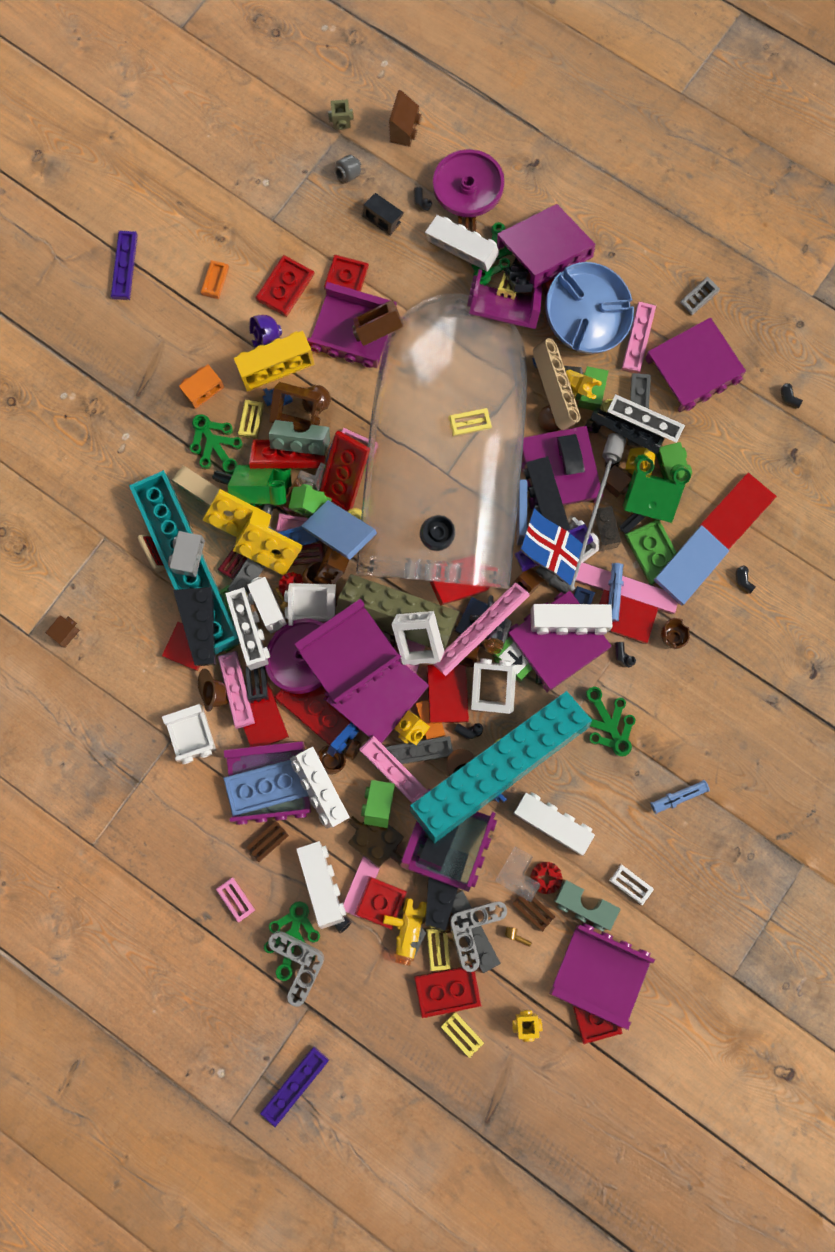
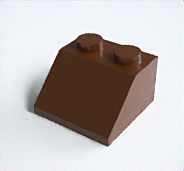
[389,90,422,147]

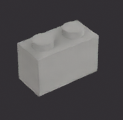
[168,531,205,577]

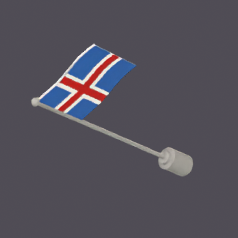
[521,433,627,591]

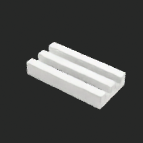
[609,864,654,905]

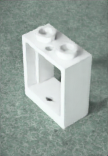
[248,577,287,634]
[392,611,444,665]
[471,658,517,714]

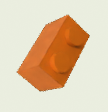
[179,364,224,409]

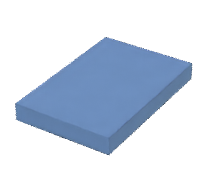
[517,480,527,545]

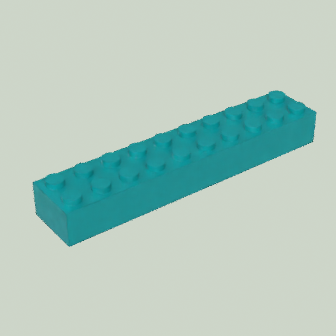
[129,470,240,655]
[410,691,592,843]

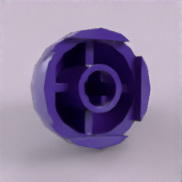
[249,315,282,348]

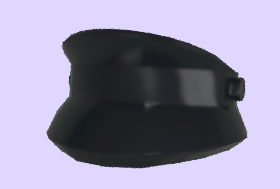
[420,515,456,551]

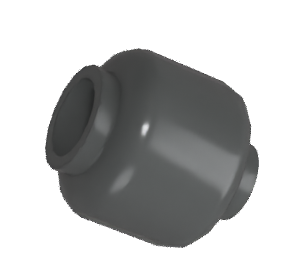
[335,155,361,182]

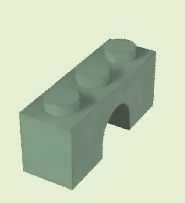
[269,420,330,456]
[554,880,621,932]

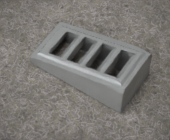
[680,276,720,315]

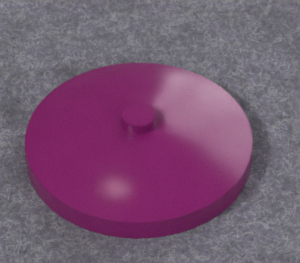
[433,149,504,217]
[265,618,324,694]

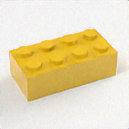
[234,330,315,392]

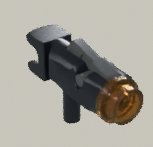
[470,595,512,654]

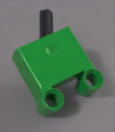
[619,454,691,534]
[212,465,292,507]

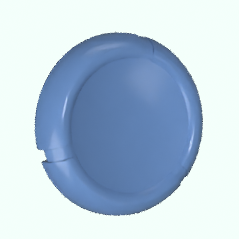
[545,262,634,354]

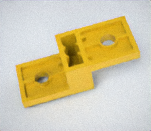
[203,489,302,575]

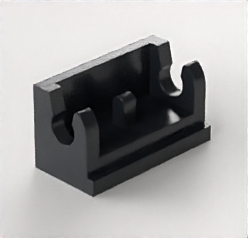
[362,193,404,236]

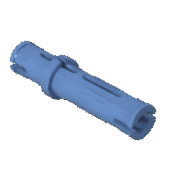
[608,563,624,622]
[650,780,710,814]

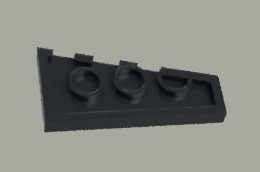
[590,407,665,454]
[173,587,216,666]
[425,848,469,932]

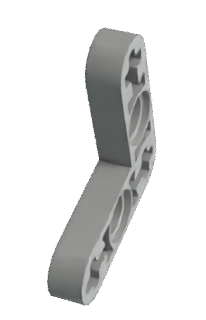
[449,901,507,972]
[269,931,324,1007]

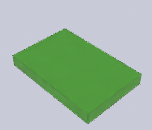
[625,519,677,585]

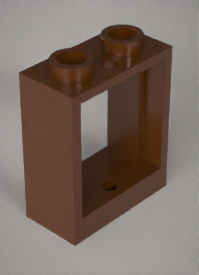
[352,300,404,346]
[269,381,323,432]
[314,546,349,584]

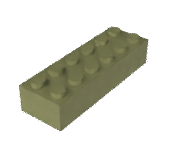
[335,574,459,650]

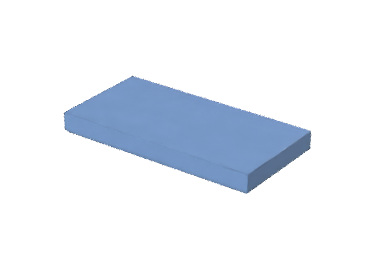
[301,500,377,560]
[654,525,729,606]
[223,760,309,816]

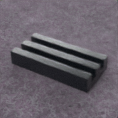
[245,666,269,703]

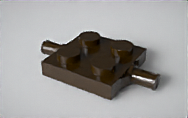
[348,816,404,869]

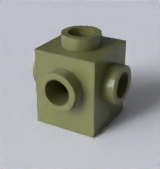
[328,99,354,130]

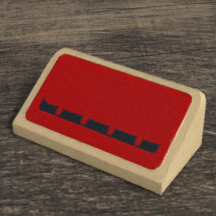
[137,535,165,573]

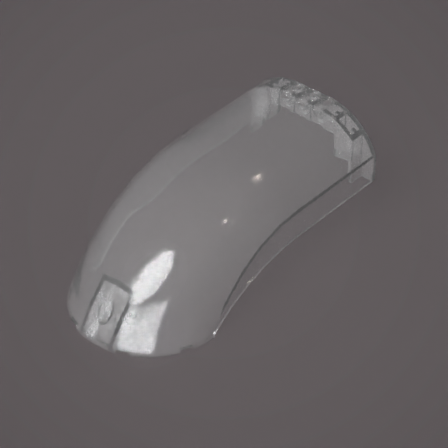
[356,294,527,590]

